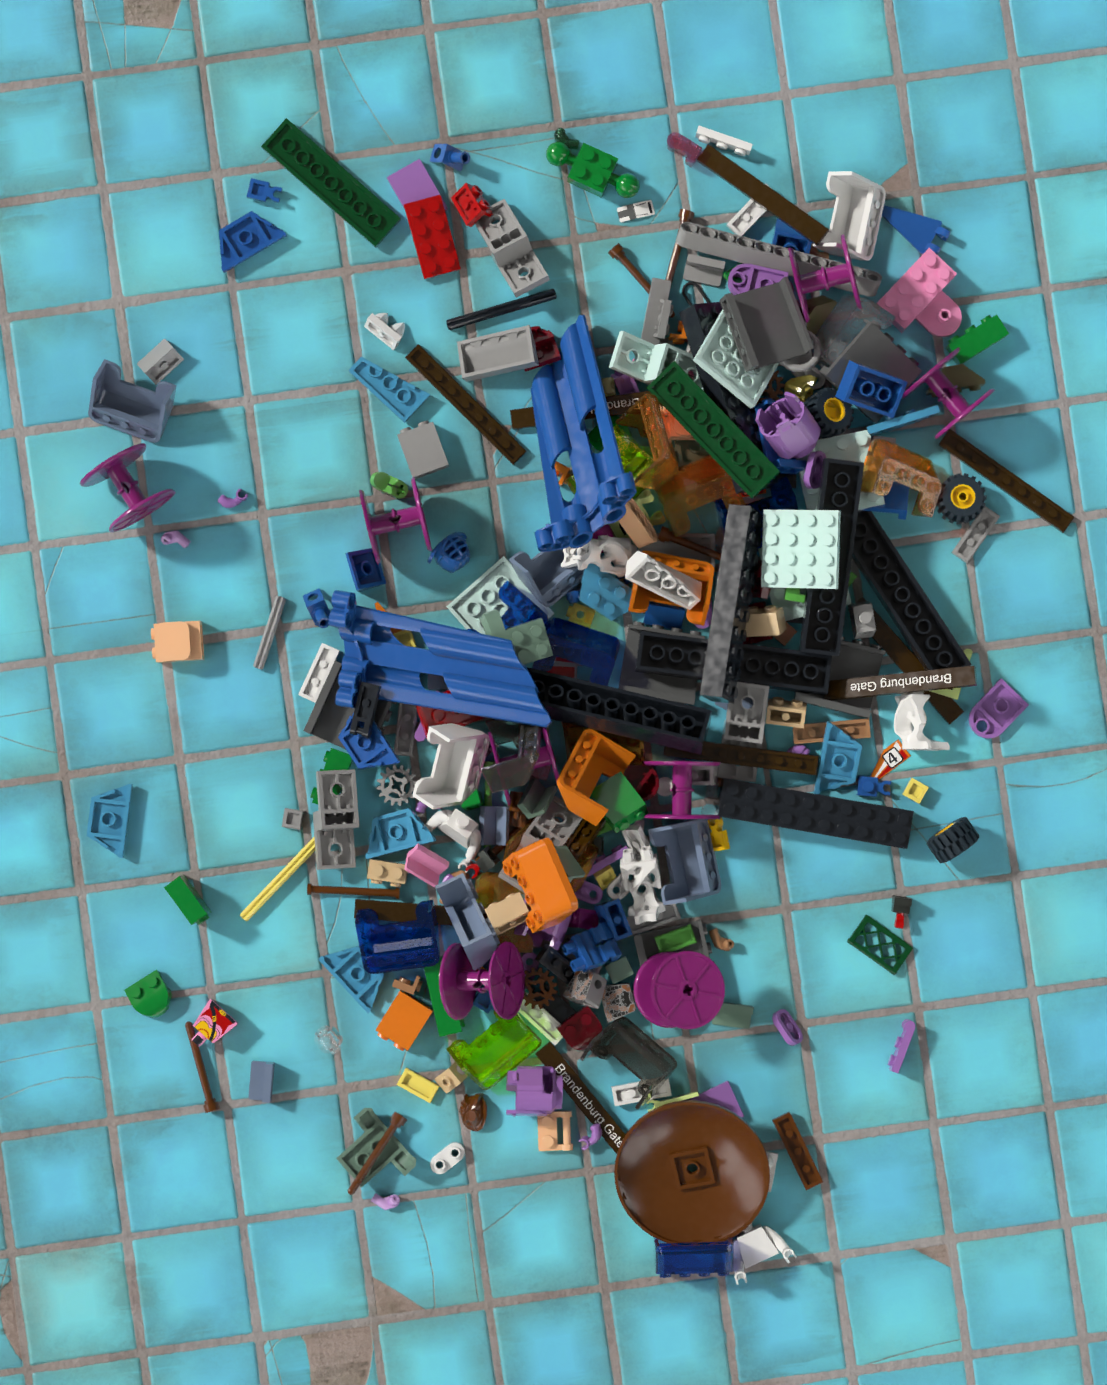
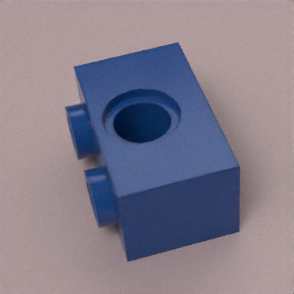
[594,898,633,941]

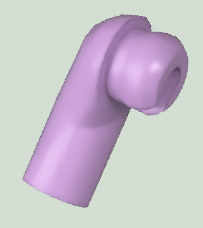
[161,530,191,548]
[371,1193,400,1210]

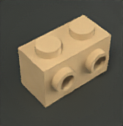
[745,605,787,637]
[765,697,807,728]
[367,859,408,887]
[485,892,529,935]

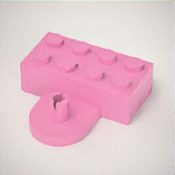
[874,248,962,337]

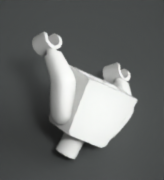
[425,809,482,873]
[731,1223,797,1285]

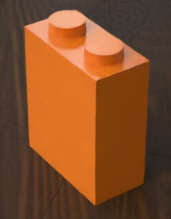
[376,990,433,1051]

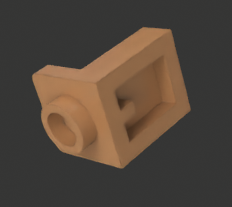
[392,975,423,995]

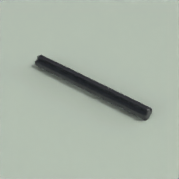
[446,289,557,330]

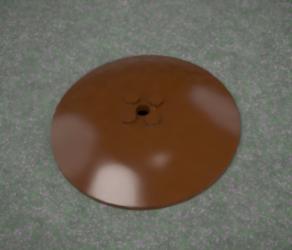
[614,1100,770,1247]

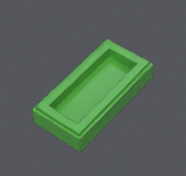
[654,924,697,953]

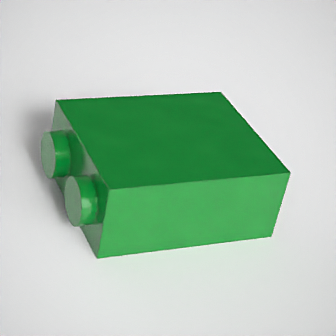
[590,771,648,833]
[164,875,212,925]

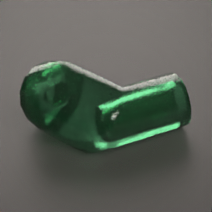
[554,128,579,149]

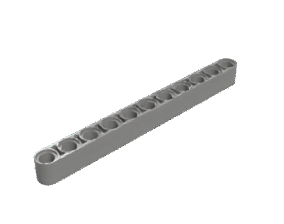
[676,222,882,297]

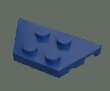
[219,211,287,273]
[338,713,401,769]

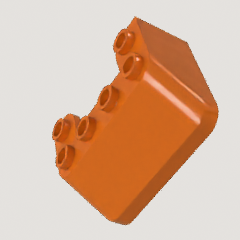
[628,551,714,626]
[557,729,636,826]
[502,838,578,933]

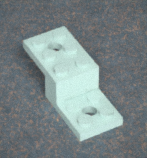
[609,331,704,391]

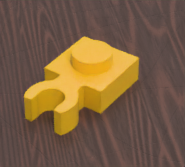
[707,817,730,851]

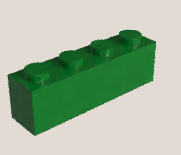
[422,956,465,1037]

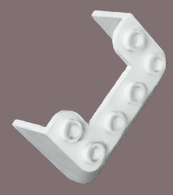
[813,171,886,261]
[413,723,490,809]

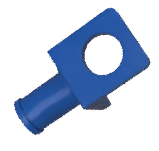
[430,144,470,171]
[303,589,330,628]

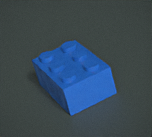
[835,360,908,418]

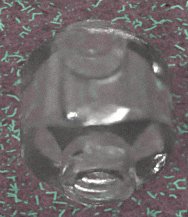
[314,1025,343,1054]

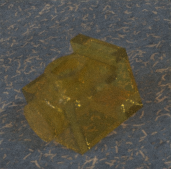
[566,603,596,629]

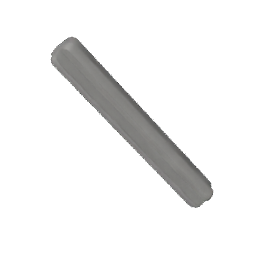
[253,596,286,670]

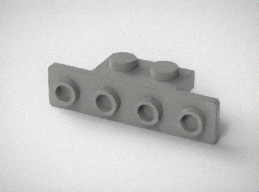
[641,278,673,345]

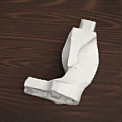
[561,535,637,578]
[894,691,950,751]
[620,846,666,925]

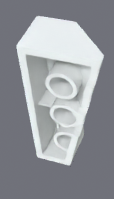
[625,551,702,610]

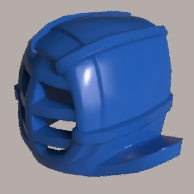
[427,532,470,573]

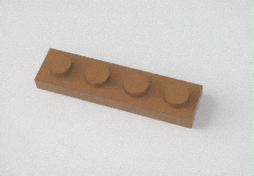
[792,718,871,744]

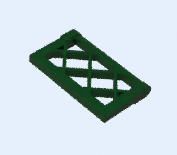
[847,915,913,975]

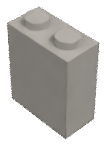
[397,420,449,479]

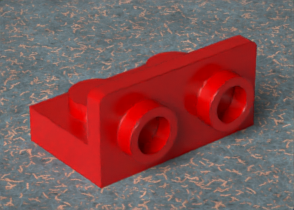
[451,183,493,227]

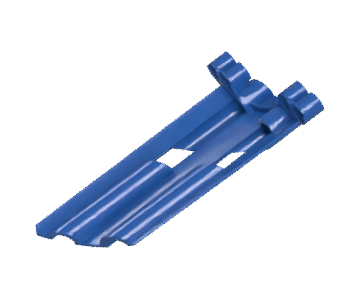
[531,315,637,552]
[329,590,552,727]

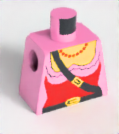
[192,999,238,1047]

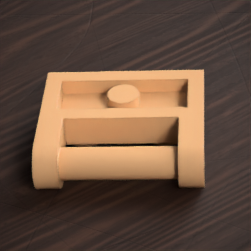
[537,1111,573,1151]

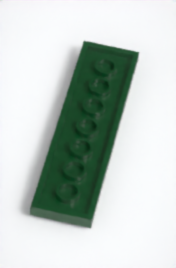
[261,118,401,248]
[646,361,780,499]

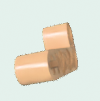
[618,498,658,548]

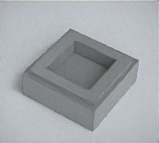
[282,808,304,830]

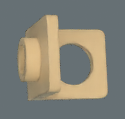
[435,1058,472,1093]

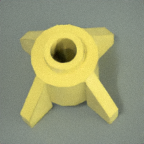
[784,375,817,402]

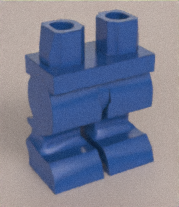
[562,921,622,973]

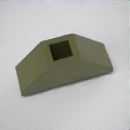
[800,295,837,334]
[926,364,985,398]

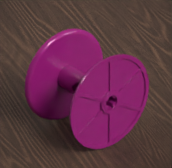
[788,234,862,323]
[902,347,995,439]
[80,443,175,532]
[359,477,432,564]
[488,727,559,806]
[644,761,721,819]
[439,942,525,1020]
[634,951,725,1029]

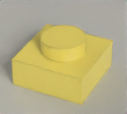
[902,778,929,804]
[593,865,617,891]

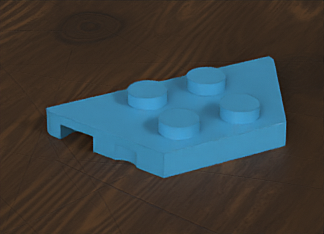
[867,405,940,435]
[579,563,632,621]
[813,721,862,794]
[86,784,133,858]
[365,808,436,859]
[318,946,385,1013]

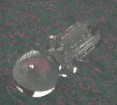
[701,785,718,815]

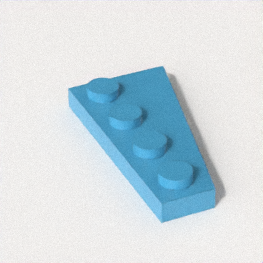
[348,357,431,423]

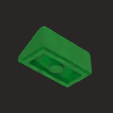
[461,789,484,811]

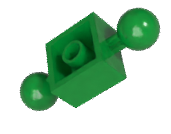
[546,142,640,198]

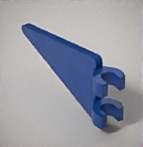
[882,205,951,255]

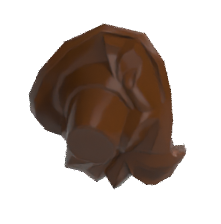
[459,1093,487,1131]

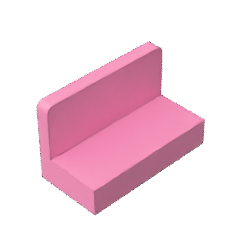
[404,843,449,887]

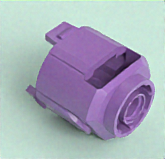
[755,392,820,459]
[514,898,572,950]
[506,1066,563,1117]

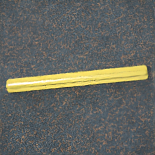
[240,837,315,921]

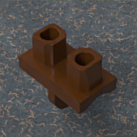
[508,791,526,828]

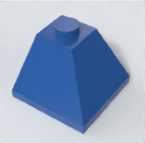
[772,219,812,254]

